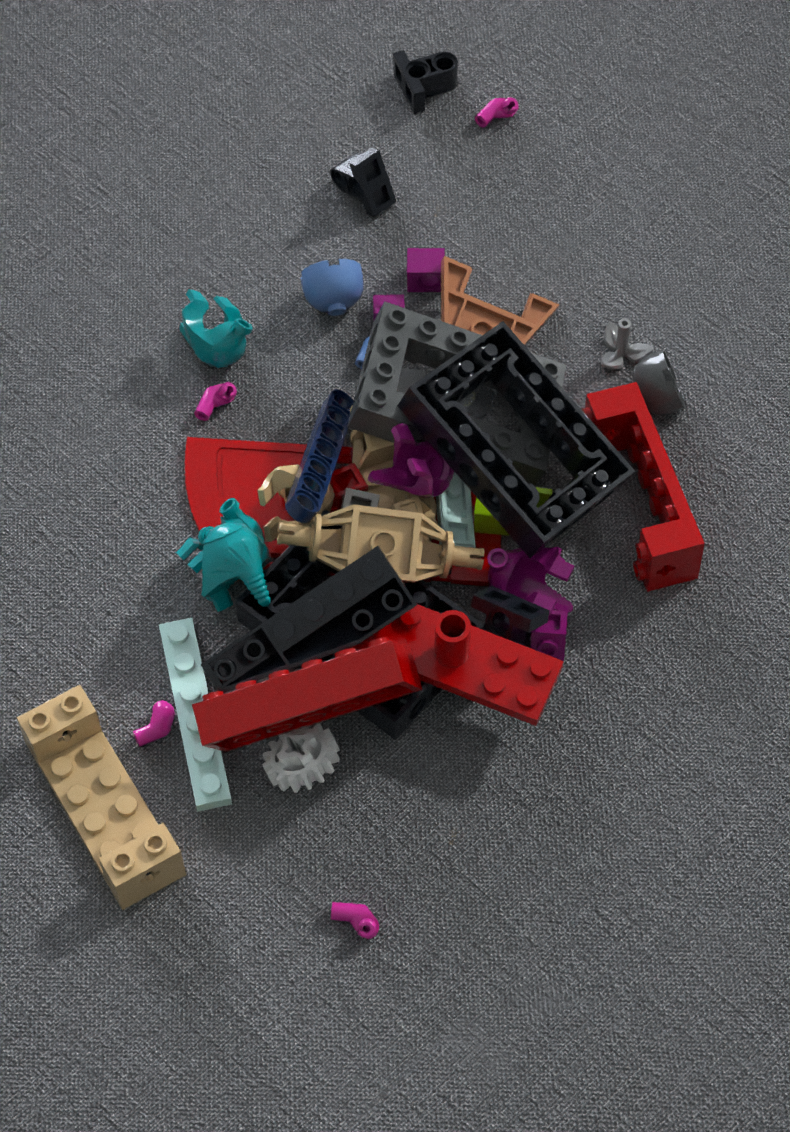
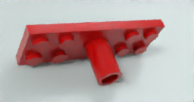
[347,604,564,726]

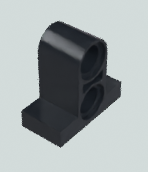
[393,50,458,114]
[330,147,397,217]
[471,586,550,646]

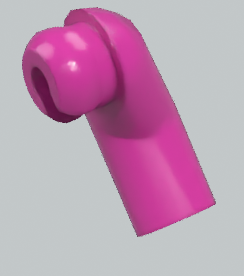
[475,97,519,127]
[194,382,237,421]
[133,700,175,747]
[331,902,379,939]

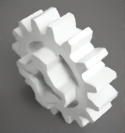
[262,723,340,793]

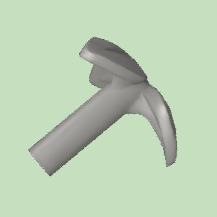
[601,318,654,370]

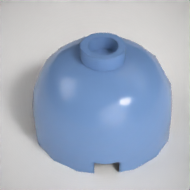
[301,259,364,316]

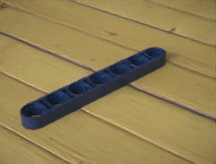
[285,389,354,524]

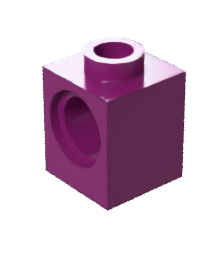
[407,248,445,292]

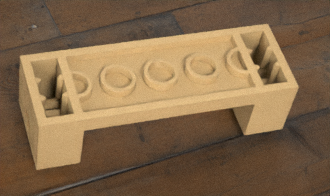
[17,685,186,910]

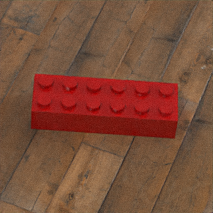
[192,637,423,752]

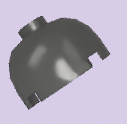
[632,349,686,416]

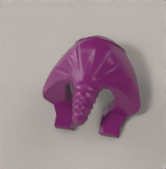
[368,423,454,498]
[487,547,575,616]

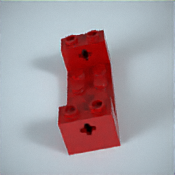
[581,382,705,592]

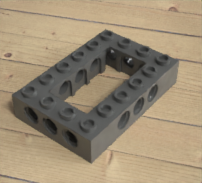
[347,301,567,486]

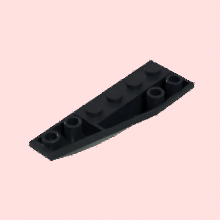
[201,545,417,693]

